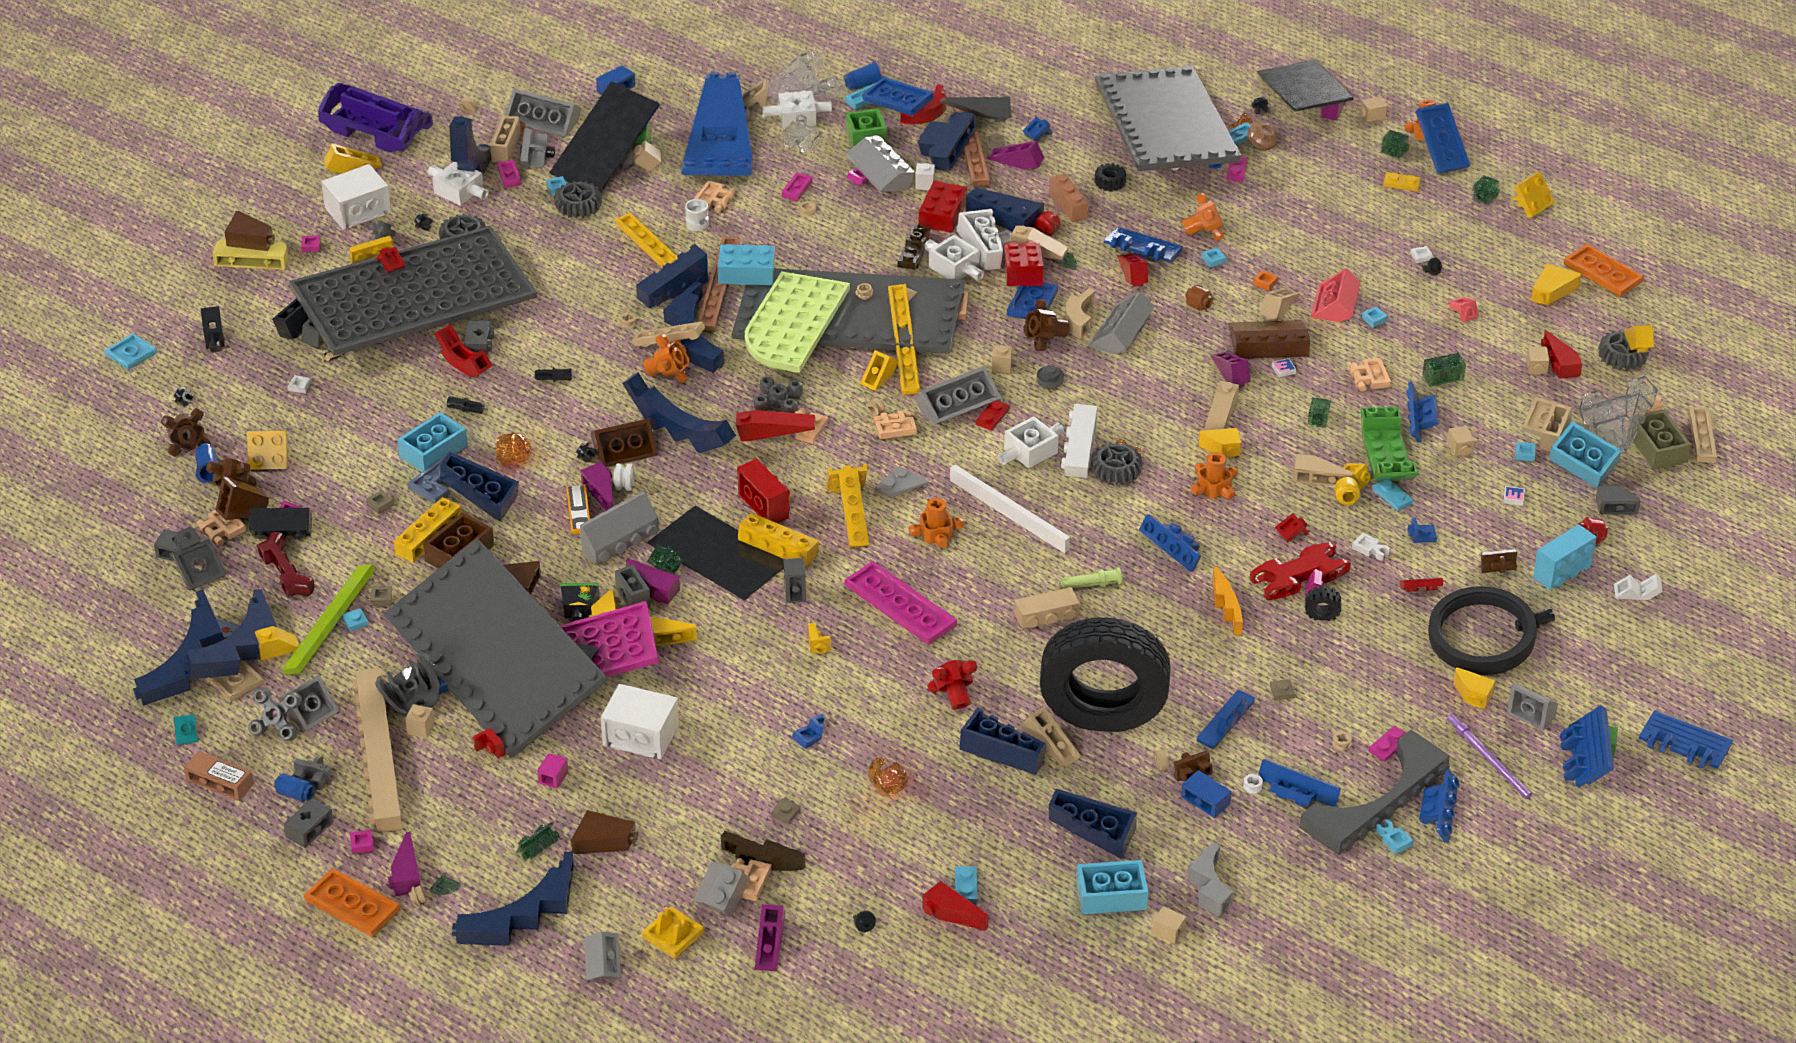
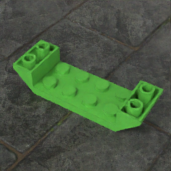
[1360,406,1418,482]

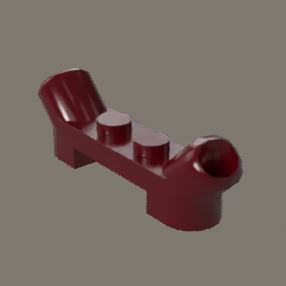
[257,532,315,598]

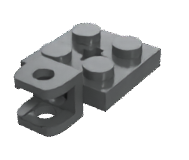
[172,527,226,591]

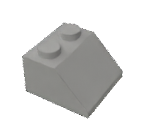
[277,675,339,731]
[1507,683,1558,731]
[693,862,750,917]

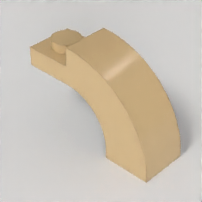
[1065,288,1095,339]

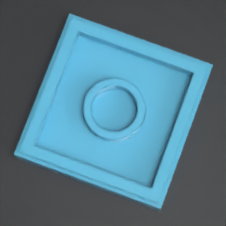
[104,333,158,370]

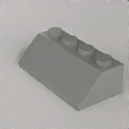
[506,88,582,137]
[846,136,915,192]
[1088,291,1154,355]
[915,366,1001,425]
[580,491,659,565]

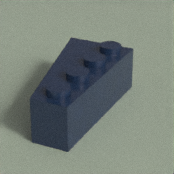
[966,187,1044,232]
[636,243,708,309]
[440,452,519,521]
[959,707,1046,775]
[1049,788,1137,859]

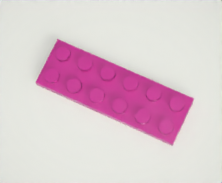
[844,561,957,645]

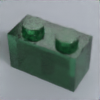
[1422,353,1466,387]

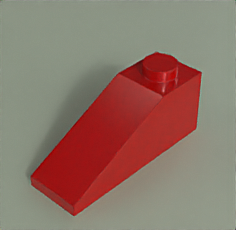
[1117,253,1149,287]
[922,881,989,931]

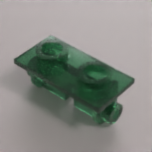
[516,822,560,860]

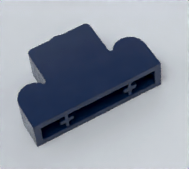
[917,112,978,171]

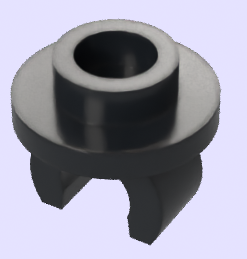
[1251,97,1269,115]
[414,212,433,231]
[1422,258,1442,276]
[173,386,194,406]
[576,442,597,462]
[853,910,876,933]

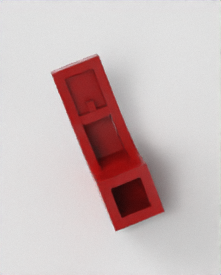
[900,85,947,124]
[434,324,493,377]

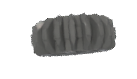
[554,180,602,219]
[439,213,486,239]
[1598,330,1649,371]
[1091,442,1143,485]

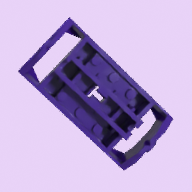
[317,83,433,152]

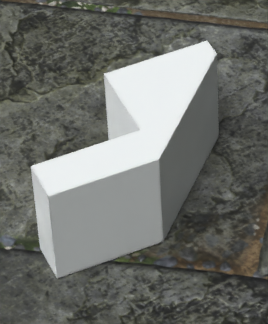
[1614,574,1663,600]

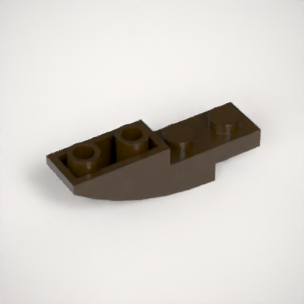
[897,224,930,270]
[721,831,805,871]

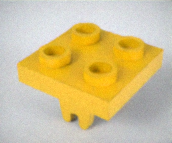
[1513,171,1555,218]
[247,430,288,470]
[642,906,704,959]

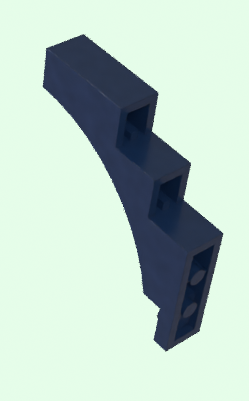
[449,116,491,176]
[663,281,725,373]
[622,372,737,453]
[133,589,224,705]
[182,589,277,679]
[452,852,574,946]

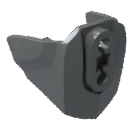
[375,653,440,716]

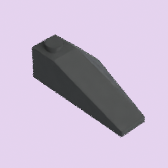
[940,97,1011,122]

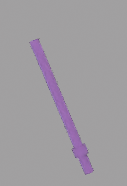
[1447,714,1532,799]

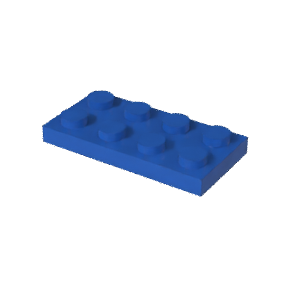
[862,77,934,116]
[1415,103,1470,174]

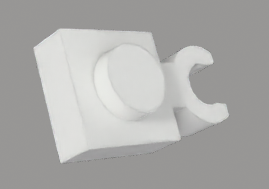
[1352,533,1390,561]

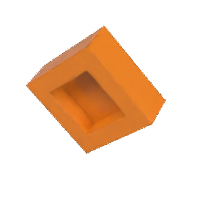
[1253,270,1278,291]

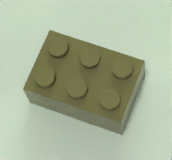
[1627,409,1691,470]

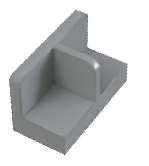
[521,128,548,167]
[584,931,621,980]

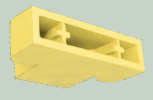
[212,230,288,270]

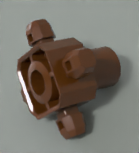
[1023,299,1069,351]
[161,408,211,457]
[206,458,257,492]

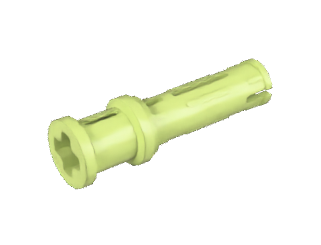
[1061,567,1122,589]

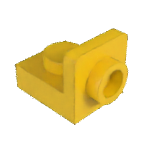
[1343,463,1371,490]
[808,623,831,654]

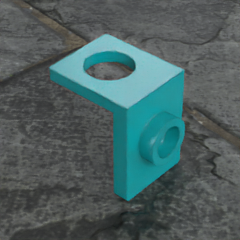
[173,714,198,745]

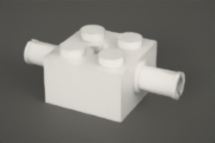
[763,91,832,129]
[428,162,488,206]
[925,235,984,281]
[998,416,1064,469]

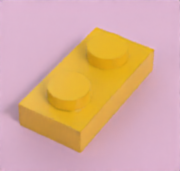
[1383,172,1421,192]

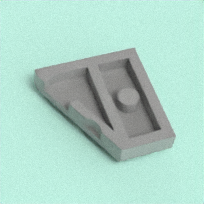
[876,466,929,498]

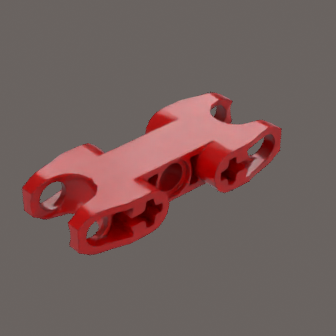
[1249,542,1351,601]

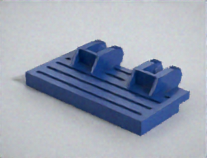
[1104,227,1183,263]
[1559,705,1614,788]
[1638,710,1733,769]

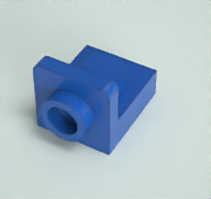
[1022,116,1052,141]
[1407,517,1437,543]

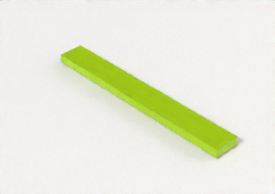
[282,564,376,675]

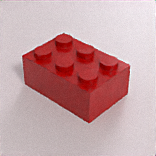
[918,181,967,233]
[1004,241,1043,286]
[737,458,790,523]

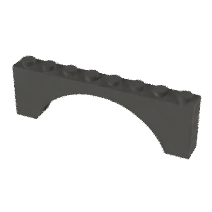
[1299,730,1450,855]

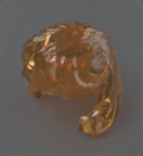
[495,433,532,466]
[868,757,908,796]

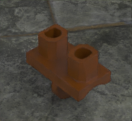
[1481,549,1517,573]
[1173,750,1213,782]

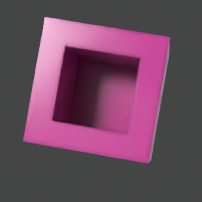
[537,753,568,789]

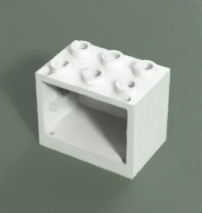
[321,164,391,230]
[601,684,679,760]

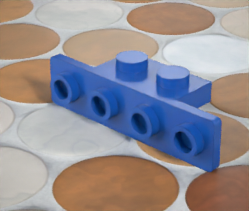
[1406,381,1439,442]
[1139,514,1201,571]
[1196,690,1255,749]
[1258,759,1341,807]
[1419,769,1460,843]

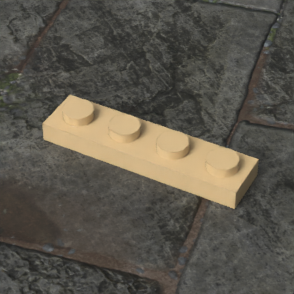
[632,321,705,347]
[1688,407,1717,463]

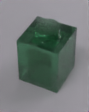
[1307,397,1331,428]

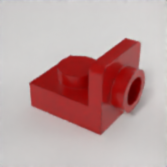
[376,247,405,274]
[1275,513,1309,543]
[473,728,505,759]

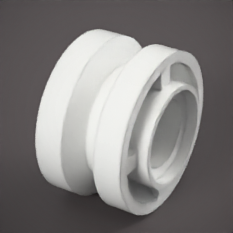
[614,463,635,491]

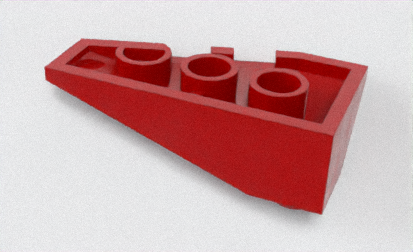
[736,410,816,441]

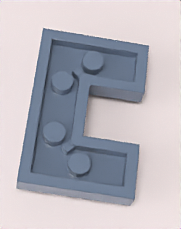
[407,454,449,504]

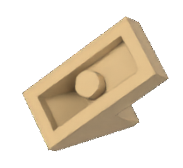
[742,79,768,107]

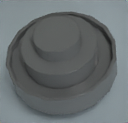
[369,221,396,239]
[1036,365,1064,388]

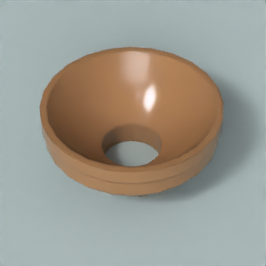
[1247,122,1278,150]

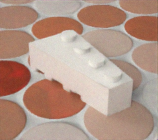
[957,209,1003,271]
[1061,404,1097,478]

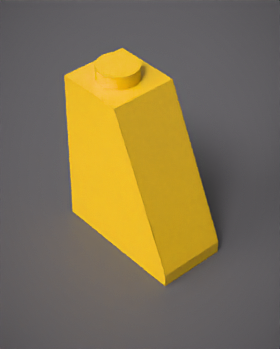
[1531,264,1581,305]

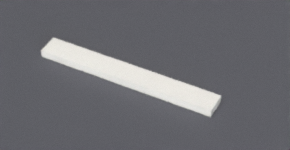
[950,465,1070,553]

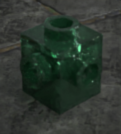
[1381,130,1410,159]
[1473,175,1500,205]
[647,545,683,575]

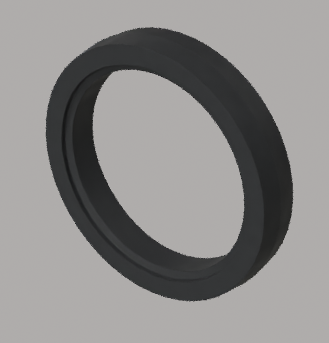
[1428,586,1537,675]

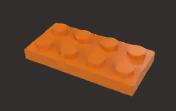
[1564,244,1644,297]
[304,868,401,937]

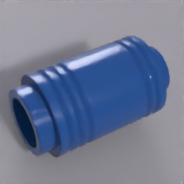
[274,773,315,802]

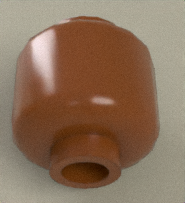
[1185,285,1213,311]

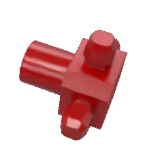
[927,660,978,710]

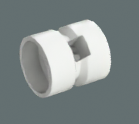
[685,199,709,231]

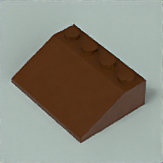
[1228,320,1310,359]

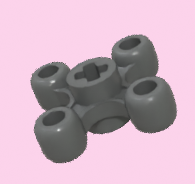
[754,377,803,413]
[248,687,302,741]

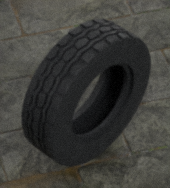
[1040,617,1171,732]

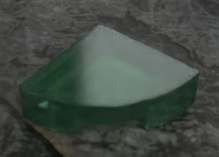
[1059,252,1077,271]
[430,875,461,895]

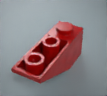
[1541,331,1582,379]

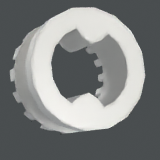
[1243,774,1263,794]

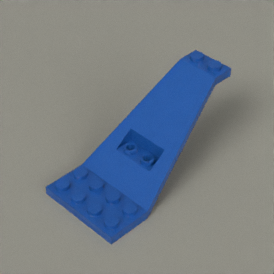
[681,72,753,176]

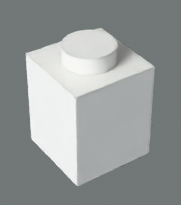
[915,163,935,190]

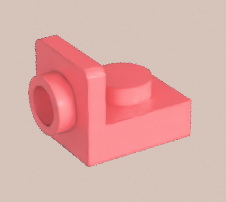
[1449,297,1478,322]

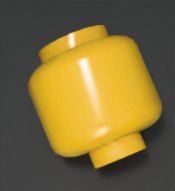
[1334,477,1360,505]

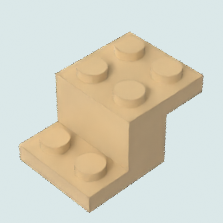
[1522,397,1590,451]

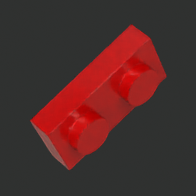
[975,401,1010,431]
[1400,578,1444,592]

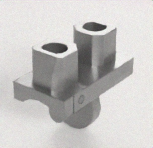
[292,756,333,790]

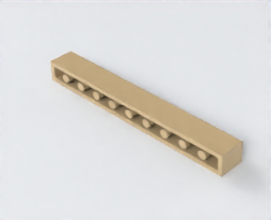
[352,668,402,833]

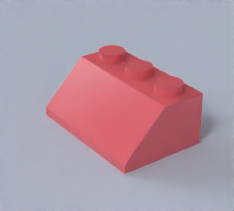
[1311,268,1361,322]

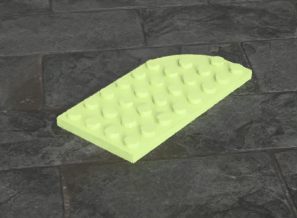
[745,272,850,373]

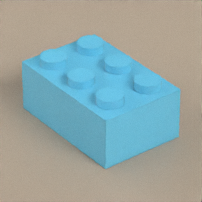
[718,244,775,285]
[397,412,468,472]
[1549,421,1621,488]
[1533,525,1596,590]
[1076,860,1148,915]

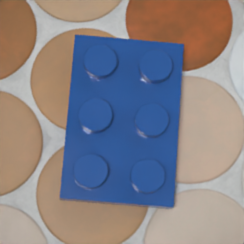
[1007,282,1058,319]

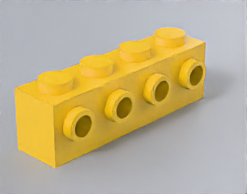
[393,497,462,563]
[738,513,819,568]

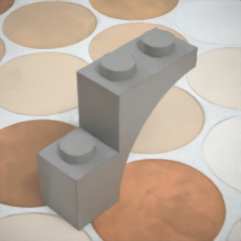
[1187,842,1233,917]

